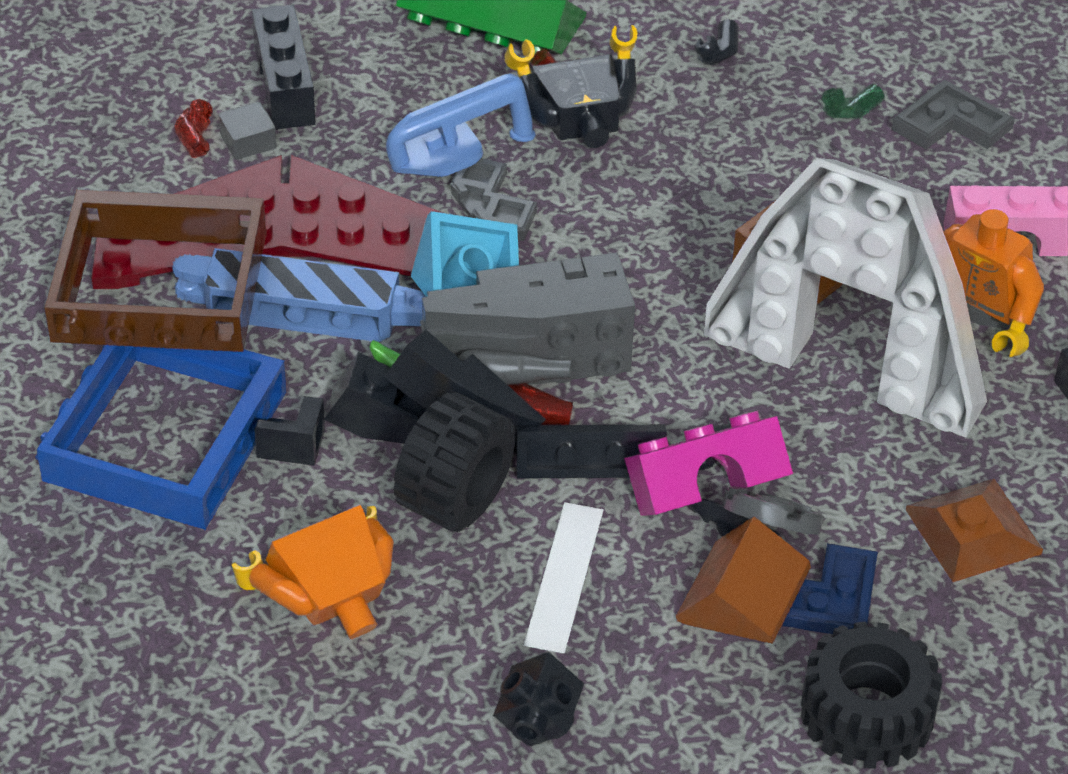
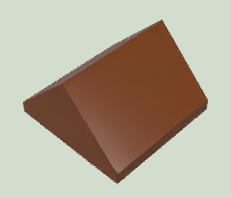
[676,517,811,644]

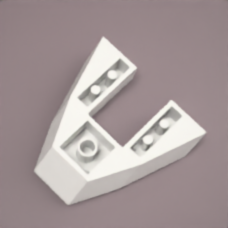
[704,158,987,437]

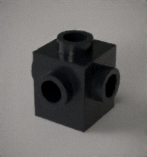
[493,651,584,746]

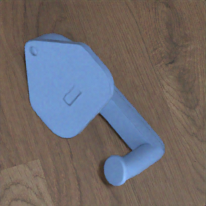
[386,74,536,177]

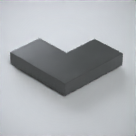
[891,79,1015,150]

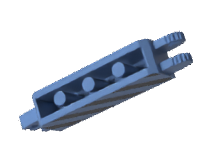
[173,248,426,342]

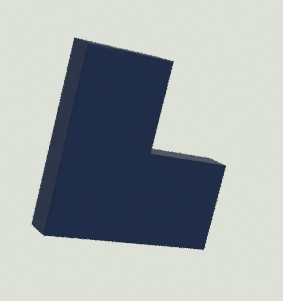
[782,543,878,634]

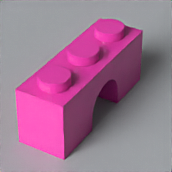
[624,410,793,516]

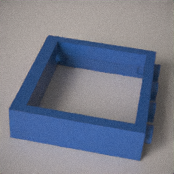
[35,345,286,530]

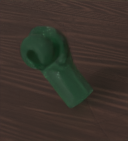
[821,84,885,119]

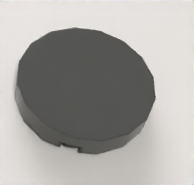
[721,486,824,535]

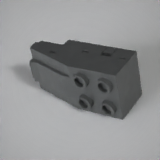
[420,252,635,384]

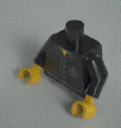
[504,25,638,148]

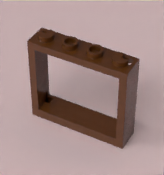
[44,189,267,352]

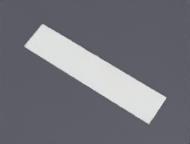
[524,502,603,654]

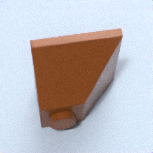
[906,479,1043,582]

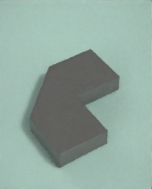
[451,158,537,241]

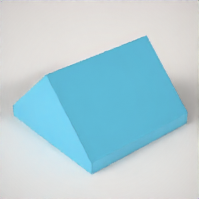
[411,211,519,296]

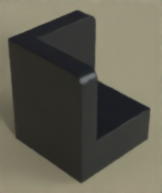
[254,396,325,466]

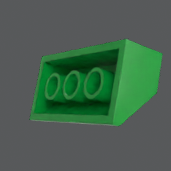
[395,0,587,59]

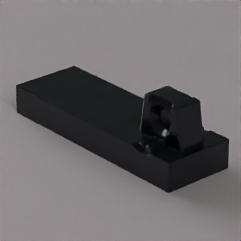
[516,424,667,479]

